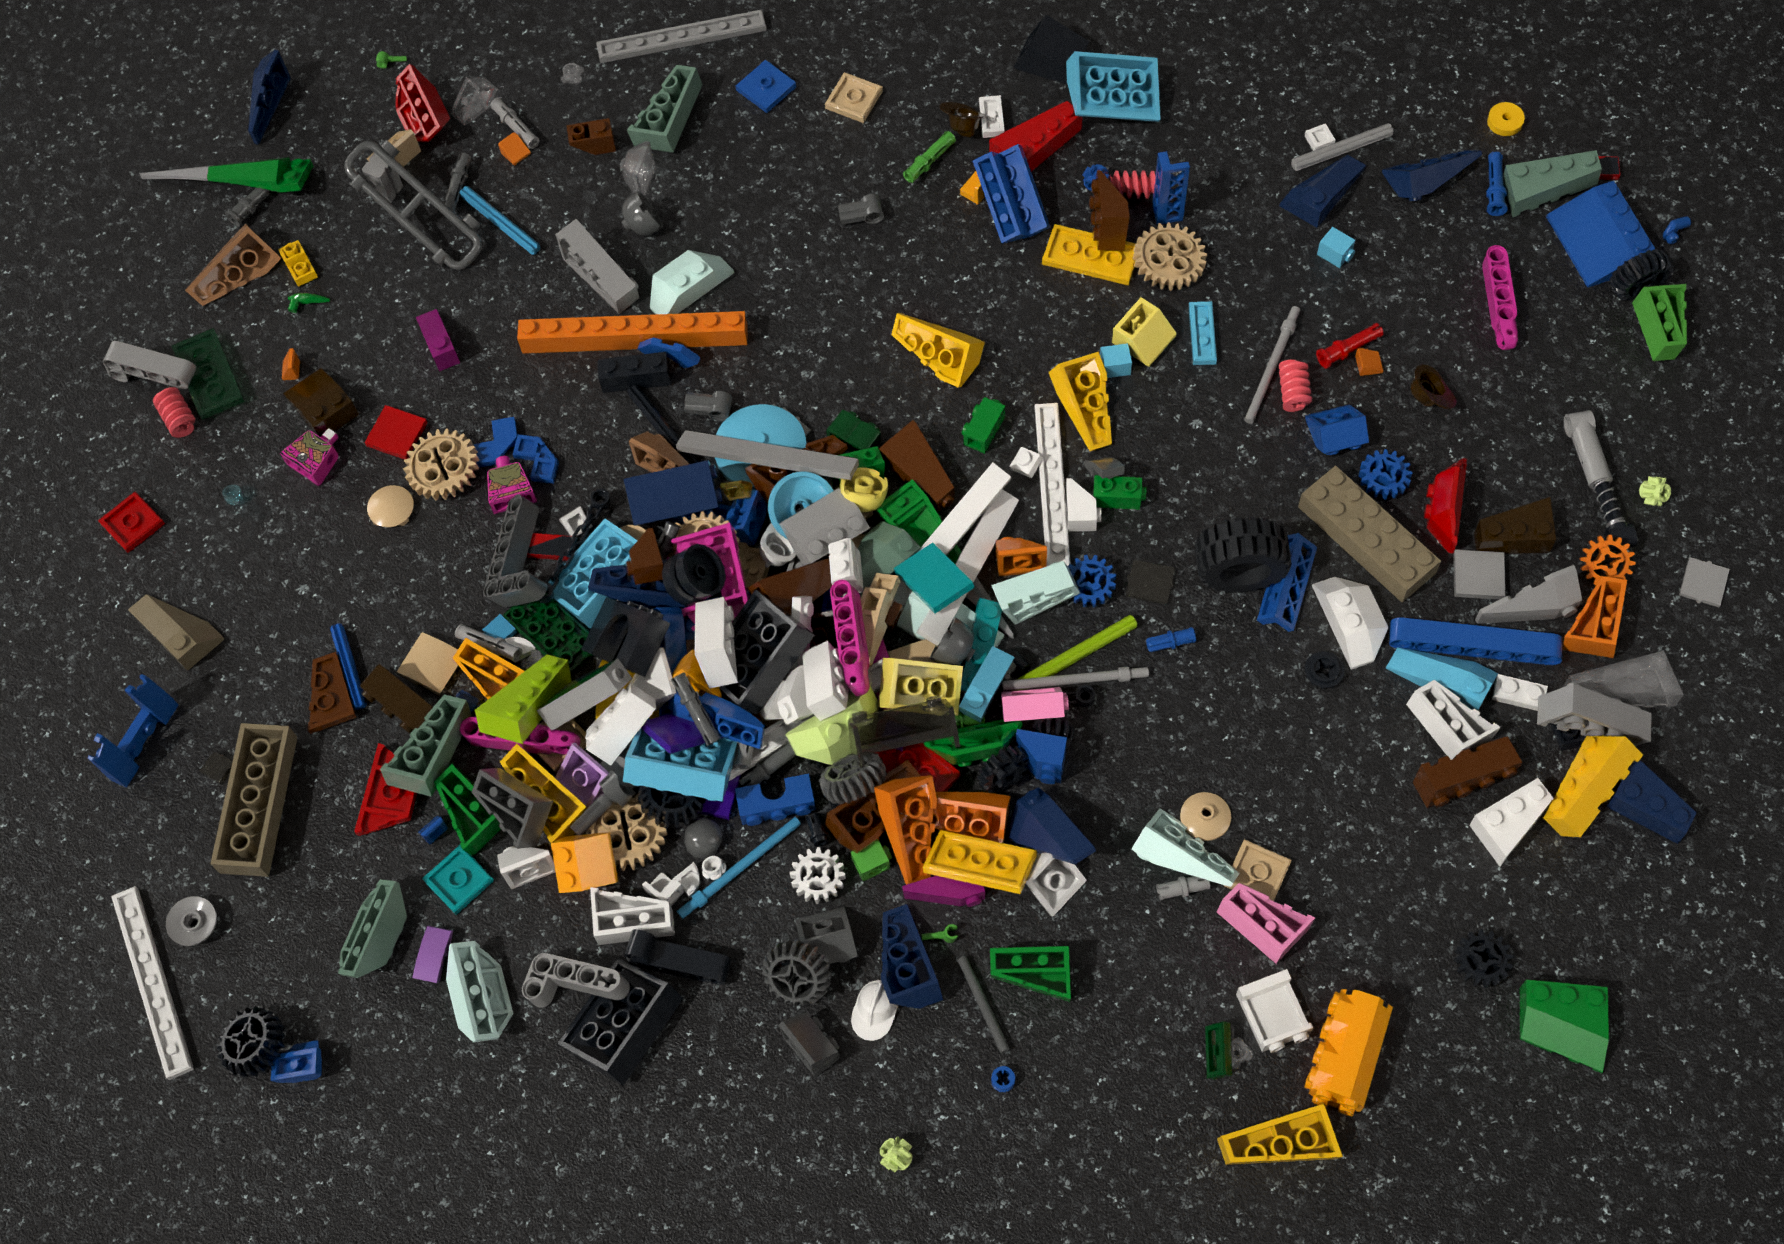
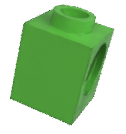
[851,840,892,881]

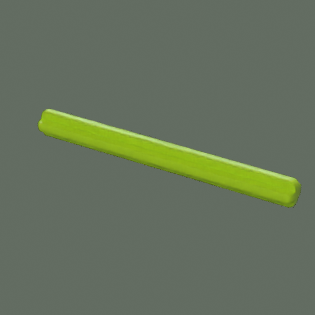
[1011,615,1137,691]

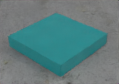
[422,845,494,915]

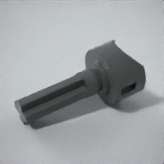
[570,770,636,835]

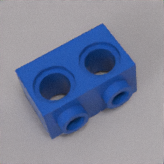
[726,490,768,546]

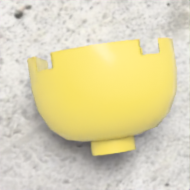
[840,468,888,513]

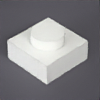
[1305,123,1335,151]
[1010,447,1043,478]

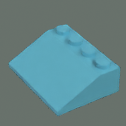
[1066,51,1160,122]
[548,519,638,629]
[623,718,738,801]

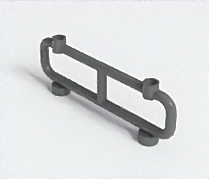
[344,140,482,270]

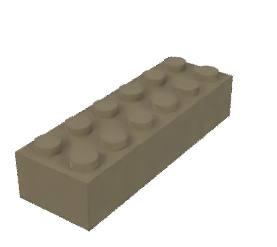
[1298,465,1441,603]
[211,723,297,877]

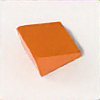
[498,132,531,166]
[282,348,300,380]
[1355,348,1383,376]

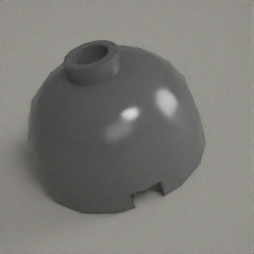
[622,191,664,236]
[929,617,975,666]

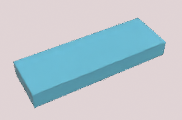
[1189,301,1217,365]

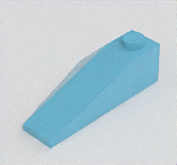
[1386,647,1498,711]

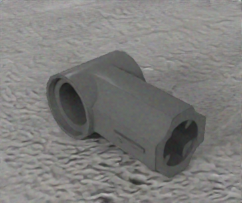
[838,194,884,225]
[684,391,733,421]

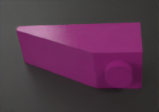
[416,309,460,372]
[902,876,985,907]

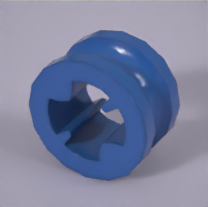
[991,1066,1015,1093]

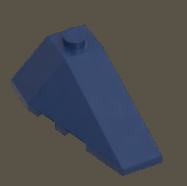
[1382,150,1482,201]
[1006,787,1096,865]
[881,904,943,1009]

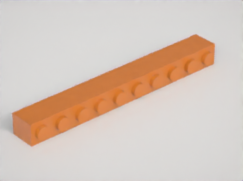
[517,311,748,354]

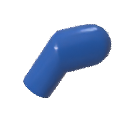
[1663,216,1691,244]

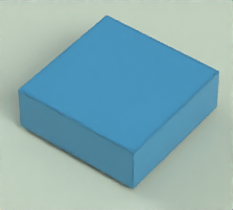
[482,614,517,648]

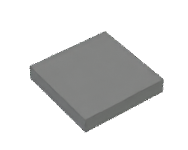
[1454,550,1505,600]

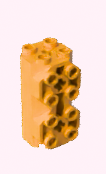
[1304,989,1393,1116]

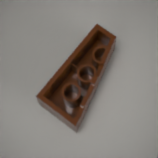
[1413,736,1522,808]

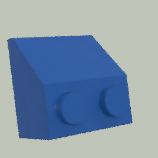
[1305,405,1369,455]
[1016,729,1067,784]

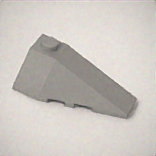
[1475,565,1582,624]

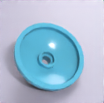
[768,472,833,540]

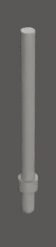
[1244,306,1300,424]
[1002,667,1149,691]

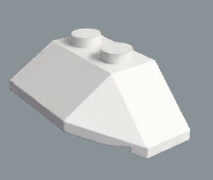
[1312,577,1388,669]

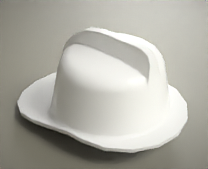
[759,523,796,568]
[851,980,899,1041]

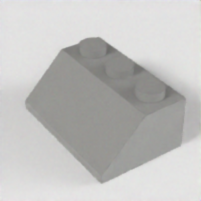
[779,488,870,565]

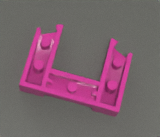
[666,523,750,631]

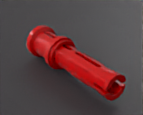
[1316,323,1384,369]

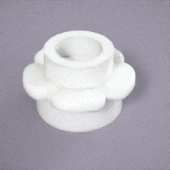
[702,856,726,880]

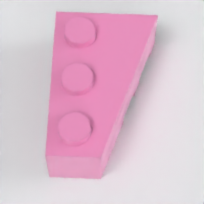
[1217,883,1315,964]

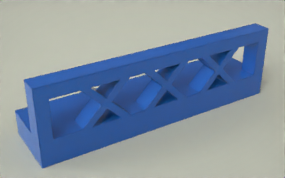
[1152,151,1190,225]
[1257,533,1317,632]

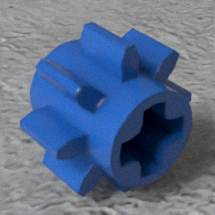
[1082,164,1110,191]

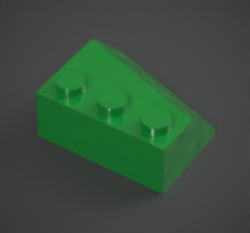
[1520,980,1609,1073]

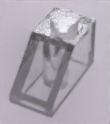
[450,76,498,125]

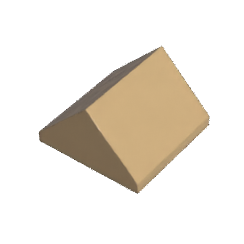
[366,129,421,167]

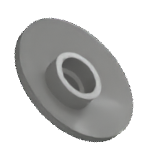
[166,896,217,946]

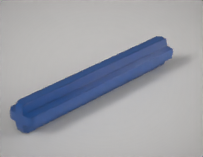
[330,623,367,710]

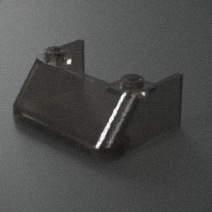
[848,696,960,768]

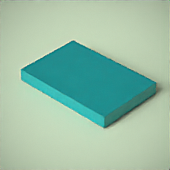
[894,542,975,614]

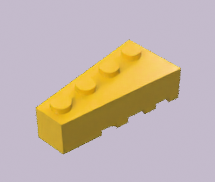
[1544,736,1643,837]

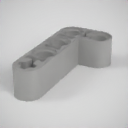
[103,341,196,389]
[522,953,630,1008]

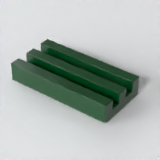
[1205,1021,1232,1080]

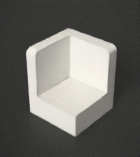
[642,873,684,906]

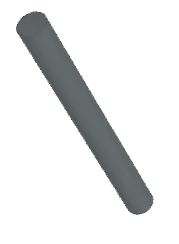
[957,956,1010,1054]

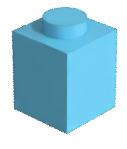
[1317,227,1355,268]
[1100,343,1132,378]

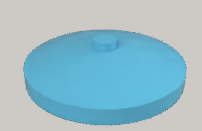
[715,404,807,490]

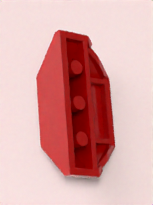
[396,64,450,142]
[1424,458,1467,554]

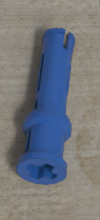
[1486,152,1507,216]

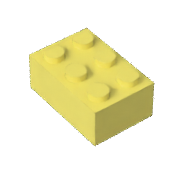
[878,658,963,716]

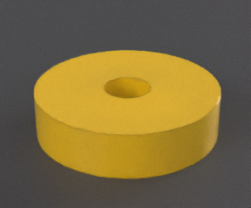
[1487,102,1525,136]

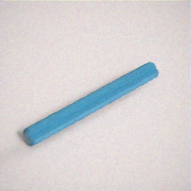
[460,186,541,255]

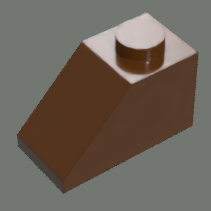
[626,528,663,585]

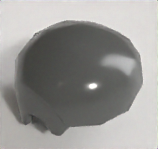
[684,817,723,859]

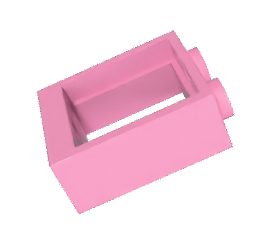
[1001,687,1069,722]

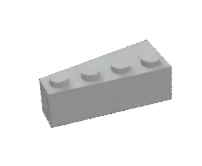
[555,219,639,314]

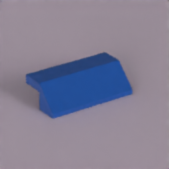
[973,144,1051,244]

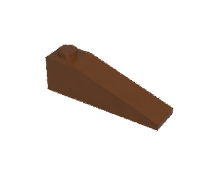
[825,760,920,854]

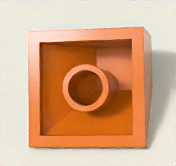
[996,537,1047,576]

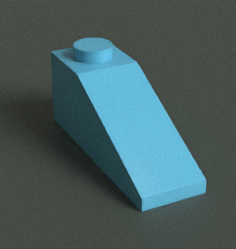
[959,646,1015,723]

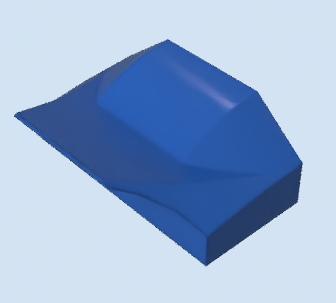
[271,1040,322,1083]

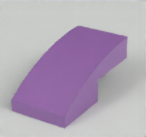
[412,926,453,983]

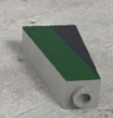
[537,658,633,731]

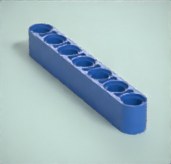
[1389,618,1563,665]

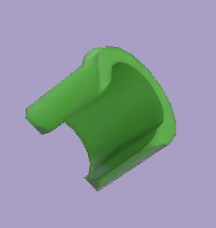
[376,51,407,69]
[922,924,958,943]

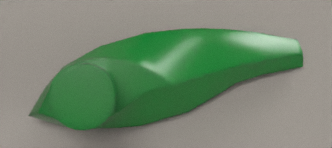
[288,293,330,313]

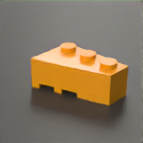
[453,638,525,699]

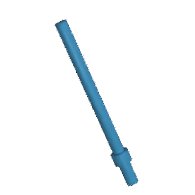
[676,817,801,919]

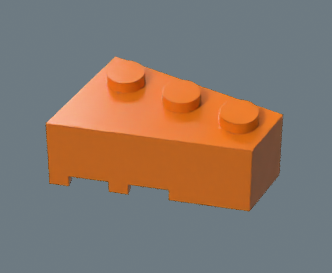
[1563,576,1627,658]

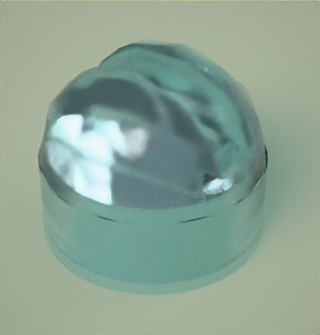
[222,485,243,505]

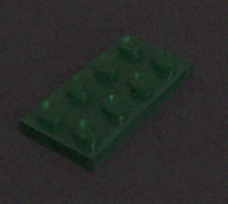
[171,328,245,420]

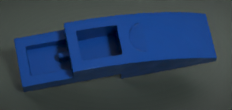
[673,692,764,749]

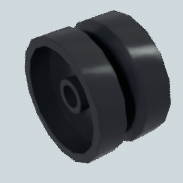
[662,544,726,606]

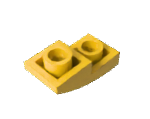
[278,240,318,287]

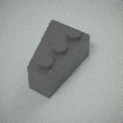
[472,768,553,849]

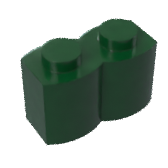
[826,410,881,452]

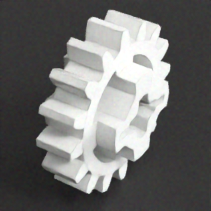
[790,847,846,904]

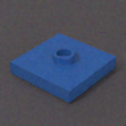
[736,60,797,113]

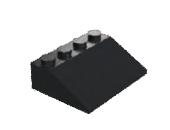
[719,590,814,715]
[557,958,683,1086]

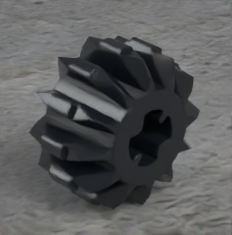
[1032,717,1074,748]

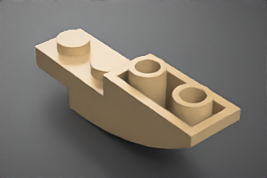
[850,573,901,667]

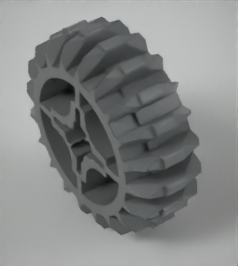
[819,751,887,804]
[761,938,832,1007]

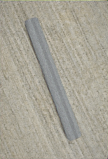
[1291,123,1394,171]

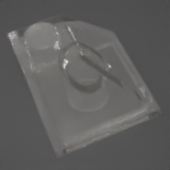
[620,141,656,196]

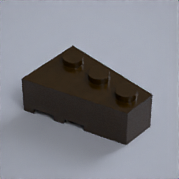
[1474,497,1556,554]
[360,664,433,734]

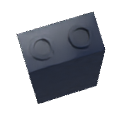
[624,460,723,526]

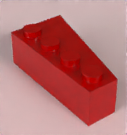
[989,101,1083,172]

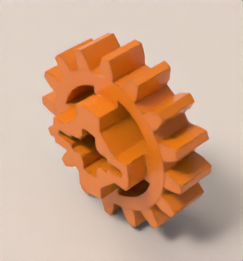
[1579,535,1636,585]

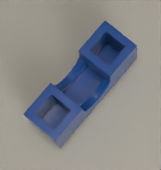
[735,773,816,826]

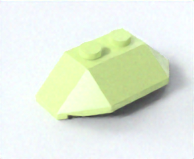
[785,684,879,765]

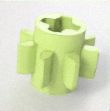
[1639,476,1671,506]
[880,1136,913,1172]

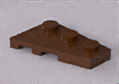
[307,652,357,734]

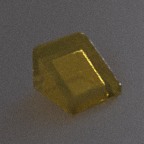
[720,480,753,500]

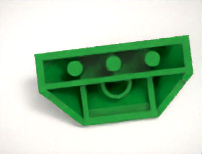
[921,719,1023,767]

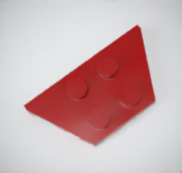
[354,743,417,836]

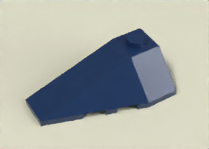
[248,50,291,145]
[1279,155,1366,228]
[588,559,688,617]

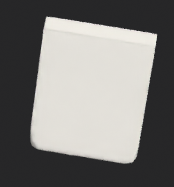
[559,507,593,537]

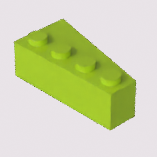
[475,654,572,744]

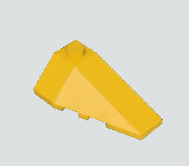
[891,313,985,388]
[1049,352,1112,452]

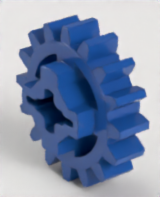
[1359,449,1412,500]
[1068,555,1116,607]

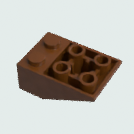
[1089,170,1130,251]

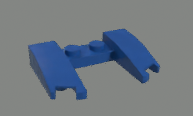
[88,674,179,788]

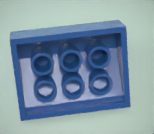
[1546,181,1655,288]

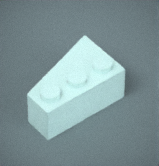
[991,561,1080,625]

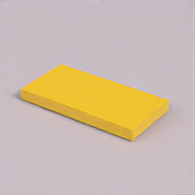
[1042,224,1136,286]
[923,830,1037,894]

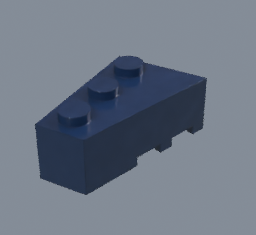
[1606,760,1696,844]

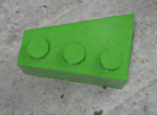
[1632,284,1687,361]

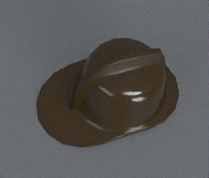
[939,102,985,137]
[1410,364,1457,409]

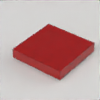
[364,405,428,459]
[98,492,165,553]

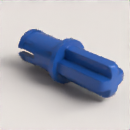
[1146,627,1196,652]

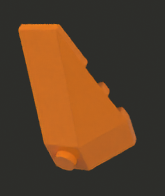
[874,775,937,885]
[932,792,1011,843]

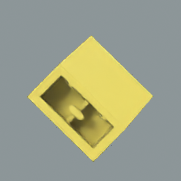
[1112,297,1177,367]

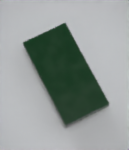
[502,593,593,676]

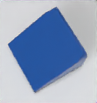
[418,816,448,844]

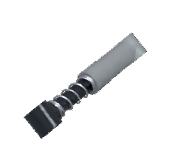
[1564,410,1637,551]

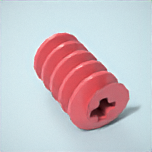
[1110,170,1155,199]
[1278,360,1312,412]
[153,387,196,438]

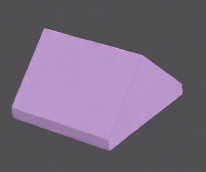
[555,743,609,808]

